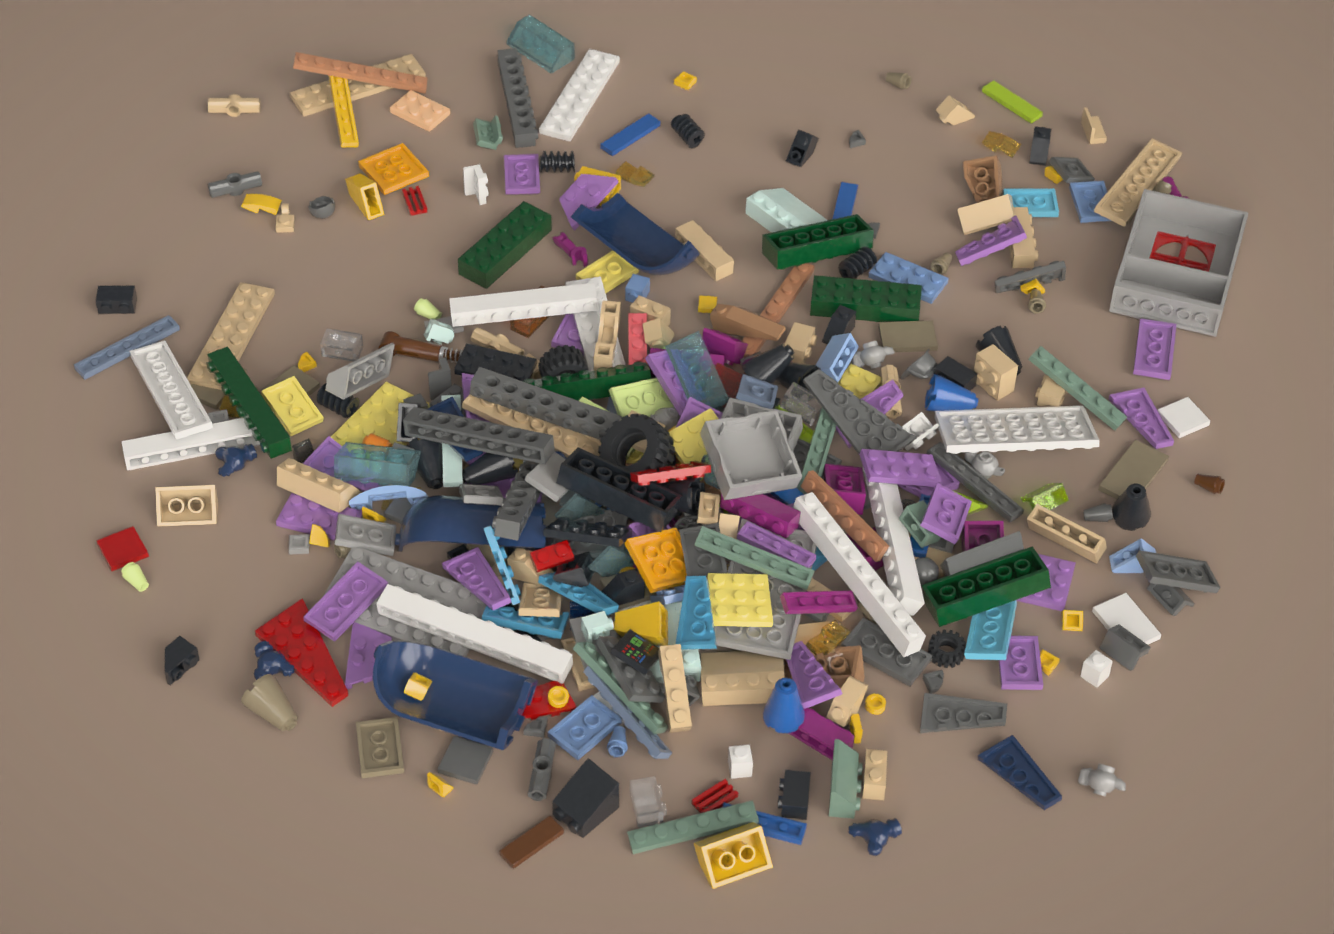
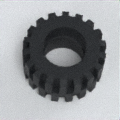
[538,345,588,378]

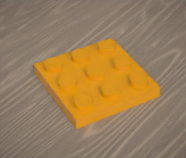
[358,143,429,195]
[624,528,687,593]

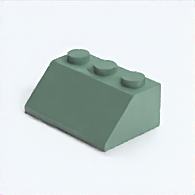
[829,739,862,819]

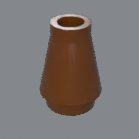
[1194,474,1225,494]

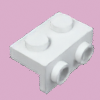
[463,164,489,205]
[902,412,939,451]

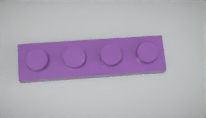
[737,521,816,568]

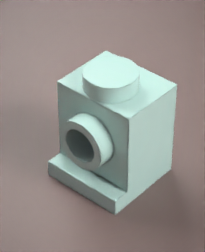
[424,318,454,344]
[581,611,614,643]

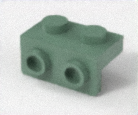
[473,116,503,150]

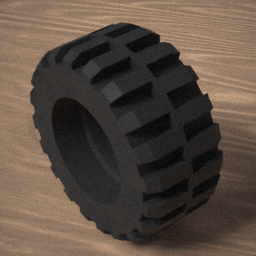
[598,414,675,483]

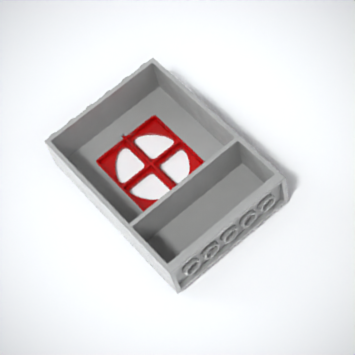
[1109,189,1249,337]

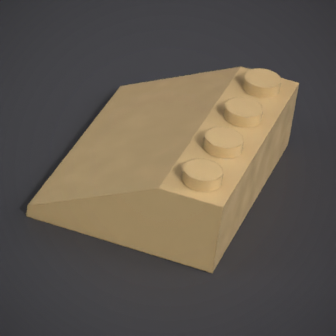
[701,651,785,706]

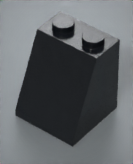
[552,758,619,838]

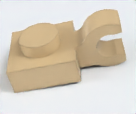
[276,203,295,233]

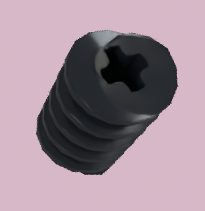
[671,114,705,149]
[540,151,575,173]
[838,247,877,279]
[317,383,360,418]

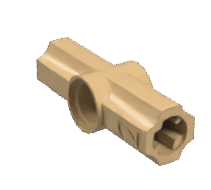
[208,94,260,117]
[471,327,525,356]
[880,365,902,419]

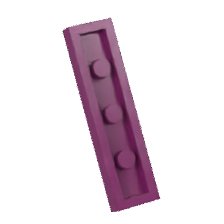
[780,591,858,614]

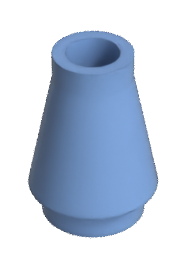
[607,726,628,757]

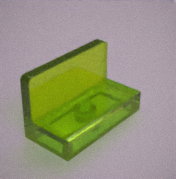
[1021,483,1069,510]

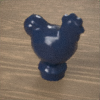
[215,443,257,477]
[254,641,295,680]
[848,818,902,856]

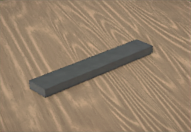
[927,442,1024,523]

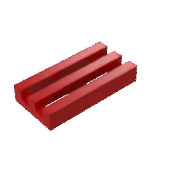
[402,186,427,216]
[692,778,739,813]

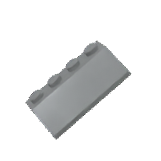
[326,343,395,399]

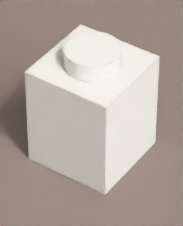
[1080,650,1113,688]
[728,745,753,779]

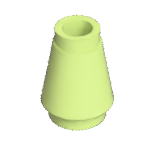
[414,298,442,319]
[121,562,149,592]

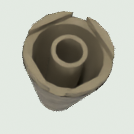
[241,674,298,731]

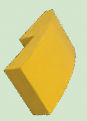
[241,194,282,215]

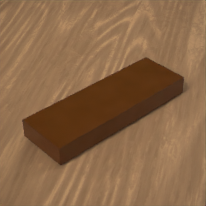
[499,816,564,869]

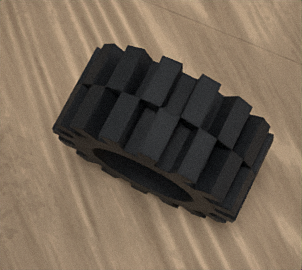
[928,629,966,668]

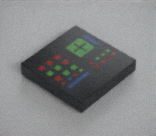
[611,629,659,675]

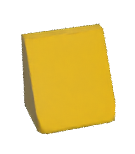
[1044,166,1063,184]
[362,506,386,523]
[1061,610,1083,631]
[404,672,432,701]
[427,772,454,798]

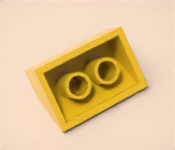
[694,822,773,888]

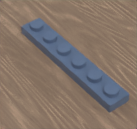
[74,315,180,380]
[583,666,672,759]

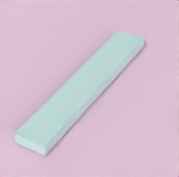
[441,395,463,487]

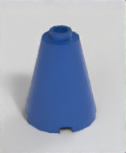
[925,374,978,411]
[763,678,805,733]

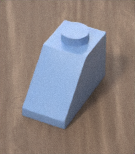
[1109,538,1156,573]

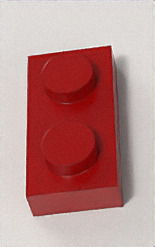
[529,540,575,573]

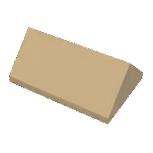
[957,194,1015,235]
[155,485,218,526]

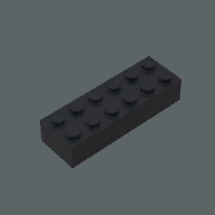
[556,447,682,532]

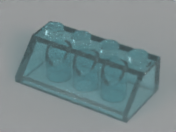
[506,14,575,74]
[665,331,729,409]
[334,442,420,487]

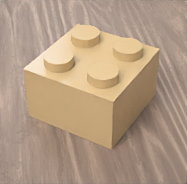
[974,344,1018,401]

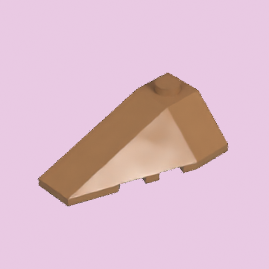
[963,155,1002,203]
[709,304,786,341]
[784,646,864,689]

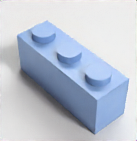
[816,333,859,383]

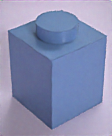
[625,274,650,303]

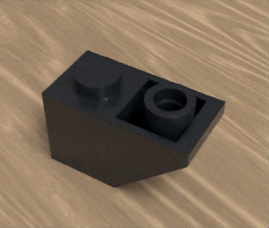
[786,129,819,167]
[164,635,200,685]

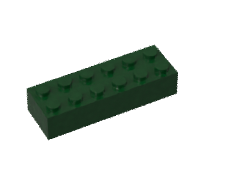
[458,201,552,289]
[762,214,874,270]
[810,275,922,322]
[921,546,1051,627]

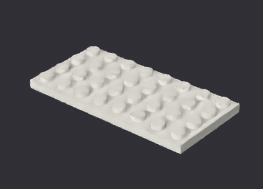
[935,406,1099,454]

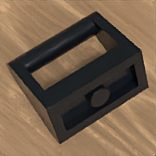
[553,552,596,587]

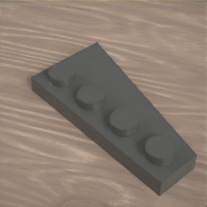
[920,693,1007,733]

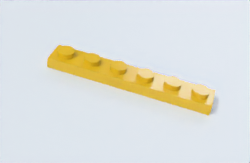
[328,75,359,148]

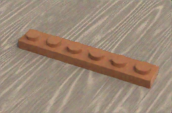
[801,470,889,562]

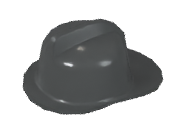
[901,349,938,380]

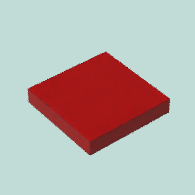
[96,526,149,571]

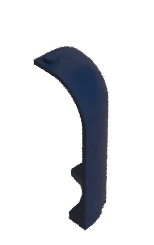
[571,193,700,275]
[395,495,546,552]
[373,641,538,750]

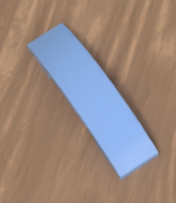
[349,485,428,510]

